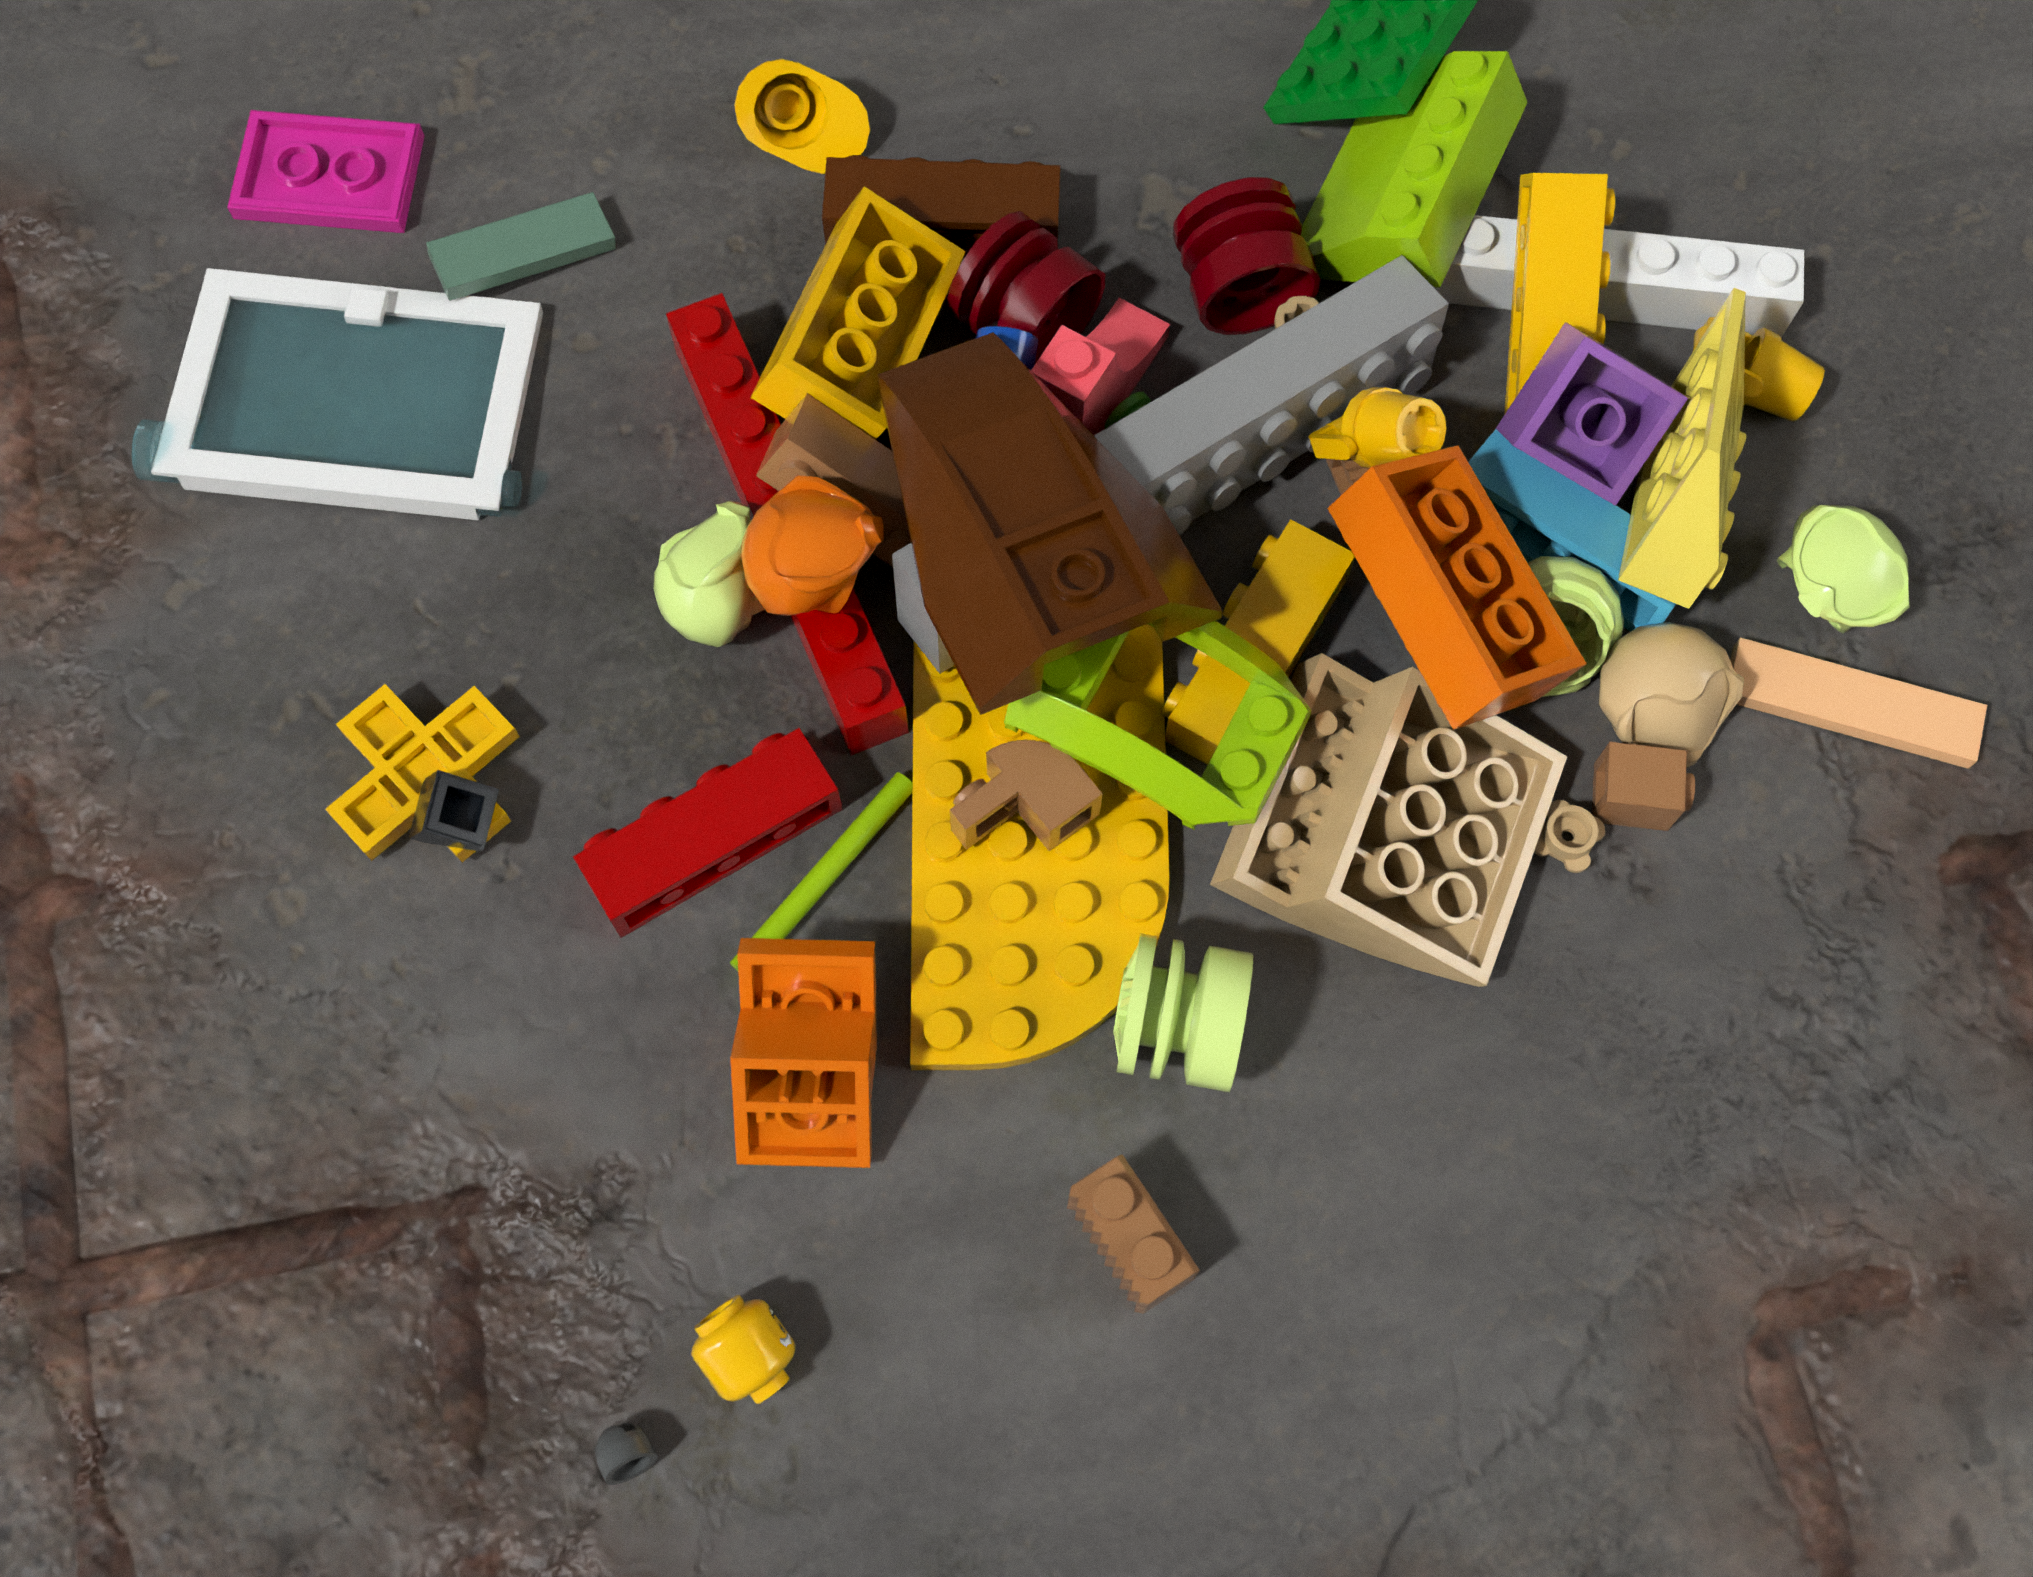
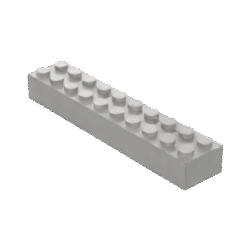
[892,255,1449,674]

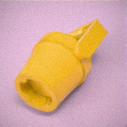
[1693,317,1825,421]
[1308,387,1447,468]

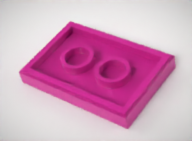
[227,110,425,233]

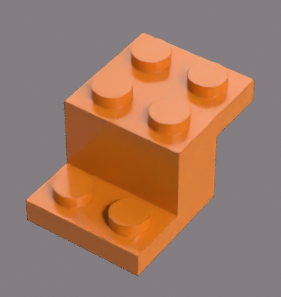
[730,938,877,1168]

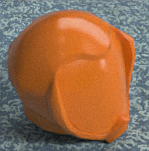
[741,475,884,616]

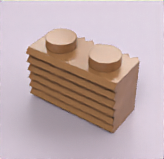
[1067,1154,1200,1314]

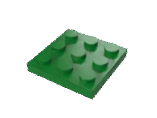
[1263,0,1478,124]

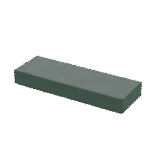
[426,192,616,301]

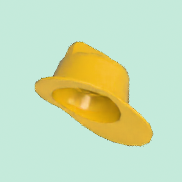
[734,59,870,174]

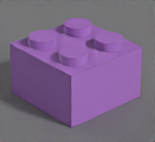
[1496,322,1688,506]

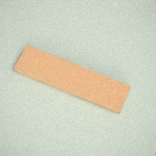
[1731,637,1987,769]

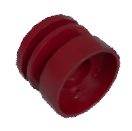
[1173,177,1321,335]
[947,211,1105,364]

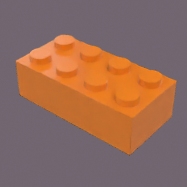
[1327,445,1587,730]

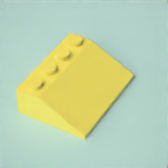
[1618,288,1746,609]

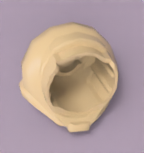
[1599,622,1744,767]

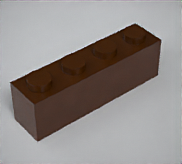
[822,155,1061,255]

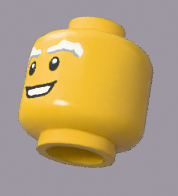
[691,1295,796,1404]

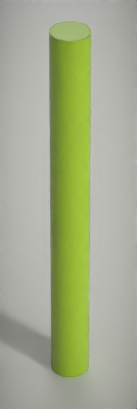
[730,772,913,971]

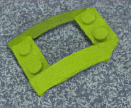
[1004,621,1311,830]

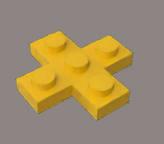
[325,684,520,863]

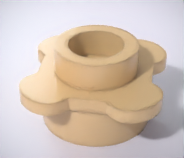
[1534,800,1605,873]

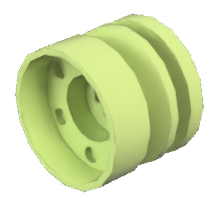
[1113,933,1253,1092]

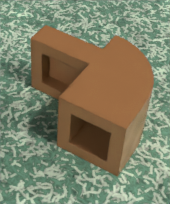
[950,740,1103,851]

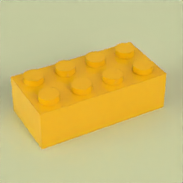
[750,187,966,440]

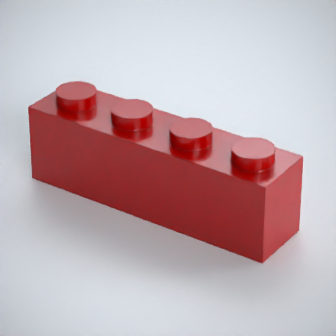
[573,728,842,938]

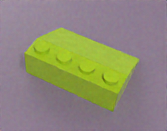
[1301,51,1528,288]

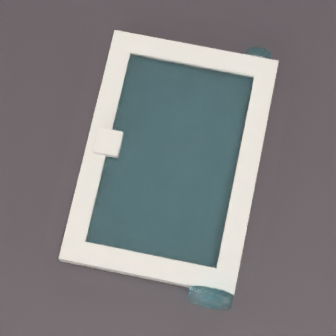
[132,268,543,520]

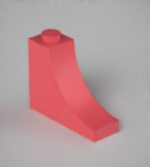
[1031,298,1170,435]

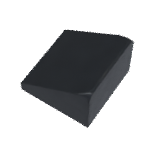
[409,770,499,851]

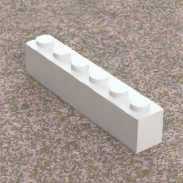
[1434,215,1804,338]

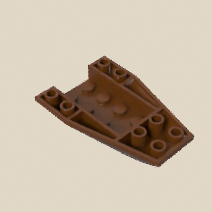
[878,332,1223,715]

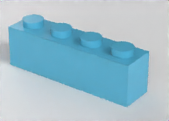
[1469,429,1677,632]

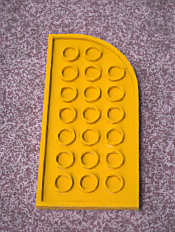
[910,624,1169,1071]

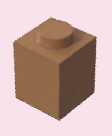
[1592,742,1695,831]

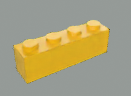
[1504,173,1615,415]
[1161,519,1355,764]

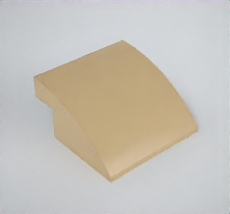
[1210,653,1567,987]

